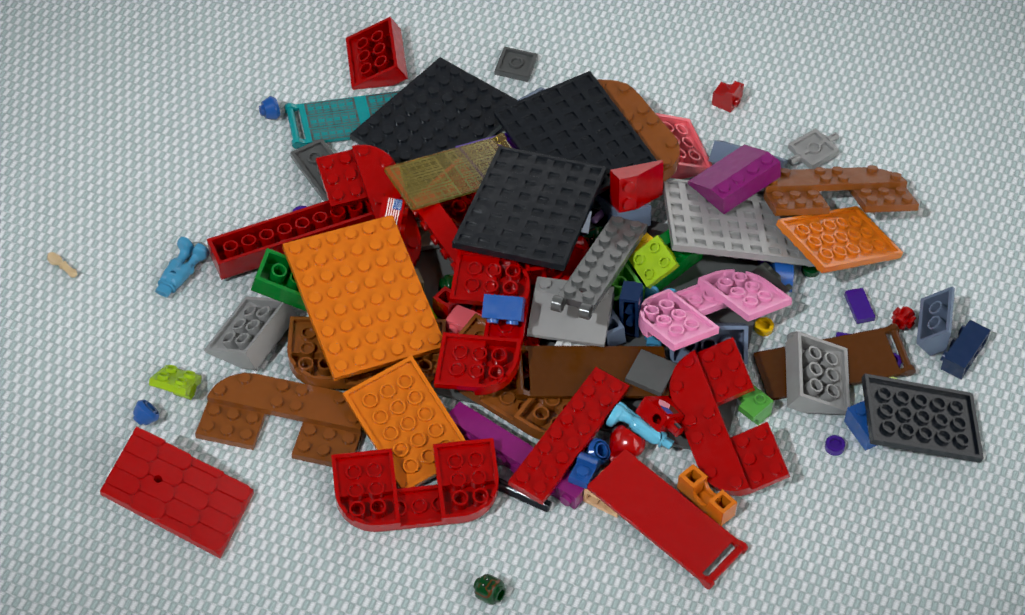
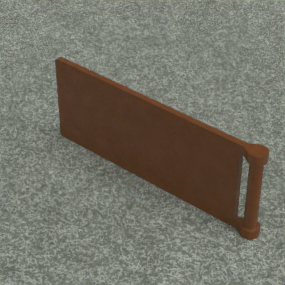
[753,324,916,401]
[515,345,669,400]

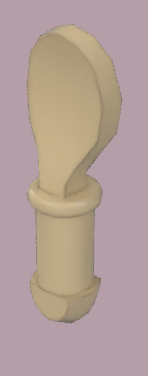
[47,252,77,278]

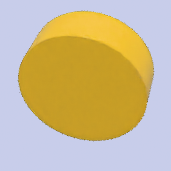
[754,317,774,336]

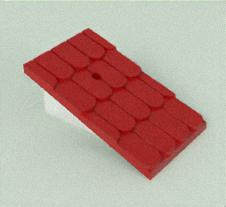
[100,426,254,559]

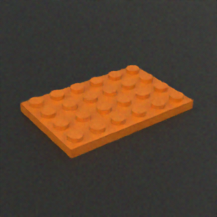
[776,206,903,273]
[343,355,466,488]

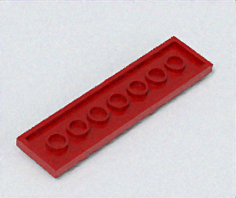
[508,367,629,505]

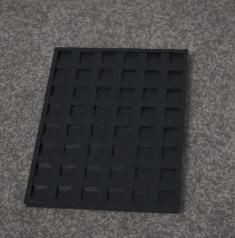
[350,57,517,185]
[494,71,657,196]
[452,146,607,271]

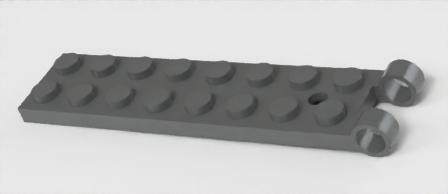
[550,216,648,320]

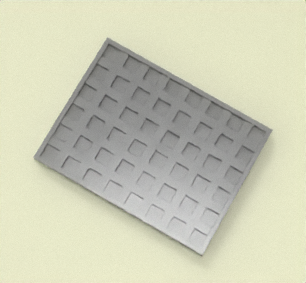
[663,178,815,267]

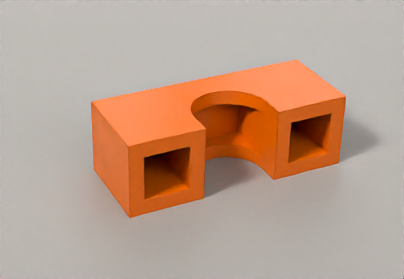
[677,464,737,526]

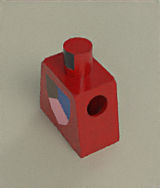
[635,396,684,437]

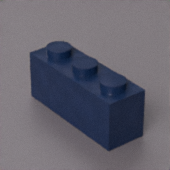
[619,281,643,338]
[940,320,991,380]

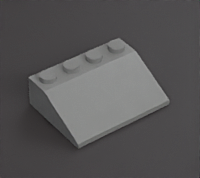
[527,276,614,347]
[204,296,298,370]
[785,331,850,415]

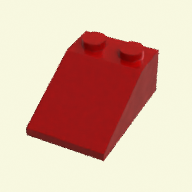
[610,160,663,213]

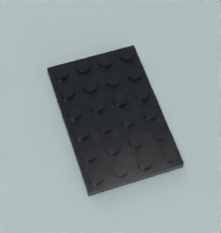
[861,373,984,463]

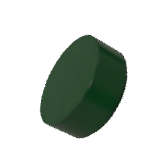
[801,265,820,278]

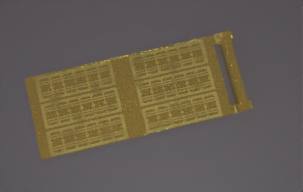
[384,133,512,210]

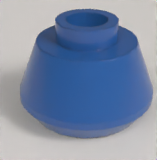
[259,96,280,120]
[133,400,159,425]
[584,438,610,465]

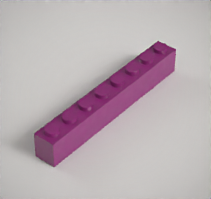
[449,401,585,510]

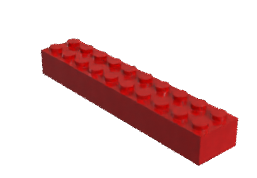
[207,200,374,280]

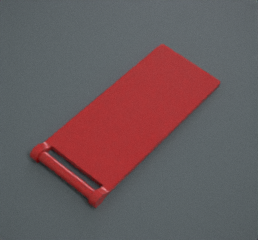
[587,450,748,589]

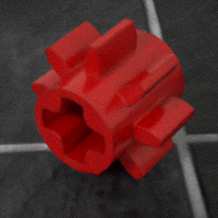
[891,306,916,330]

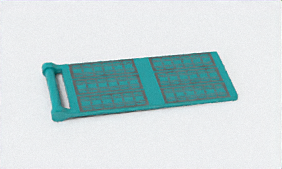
[284,91,400,149]

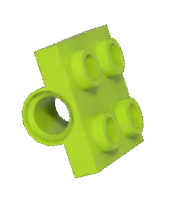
[628,235,680,289]
[149,365,202,400]

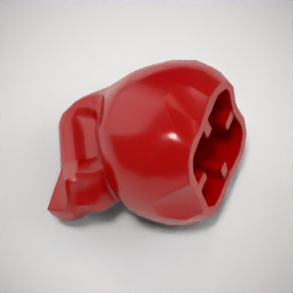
[609,425,646,463]

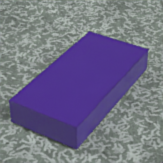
[844,288,875,324]

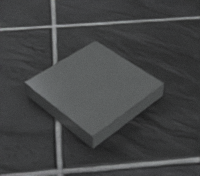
[494,46,538,82]
[625,349,677,396]

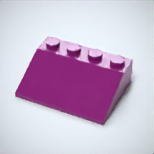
[688,144,781,214]

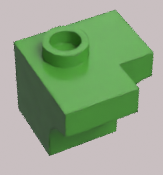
[737,385,774,425]

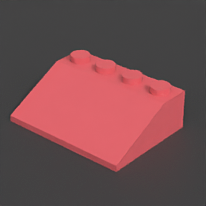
[656,113,712,179]

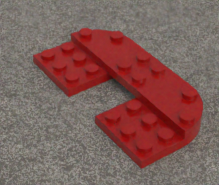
[316,145,421,267]
[434,250,531,395]
[669,337,791,496]
[331,438,499,532]

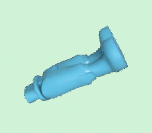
[606,401,674,449]

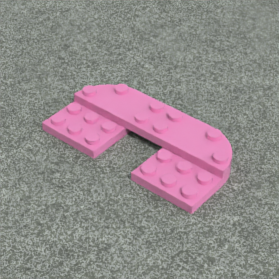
[638,269,792,351]

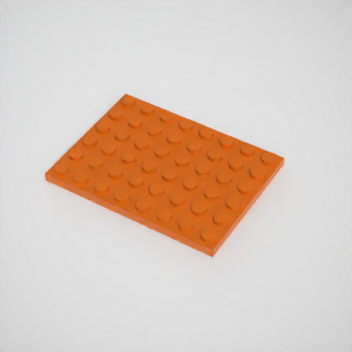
[282,215,442,381]

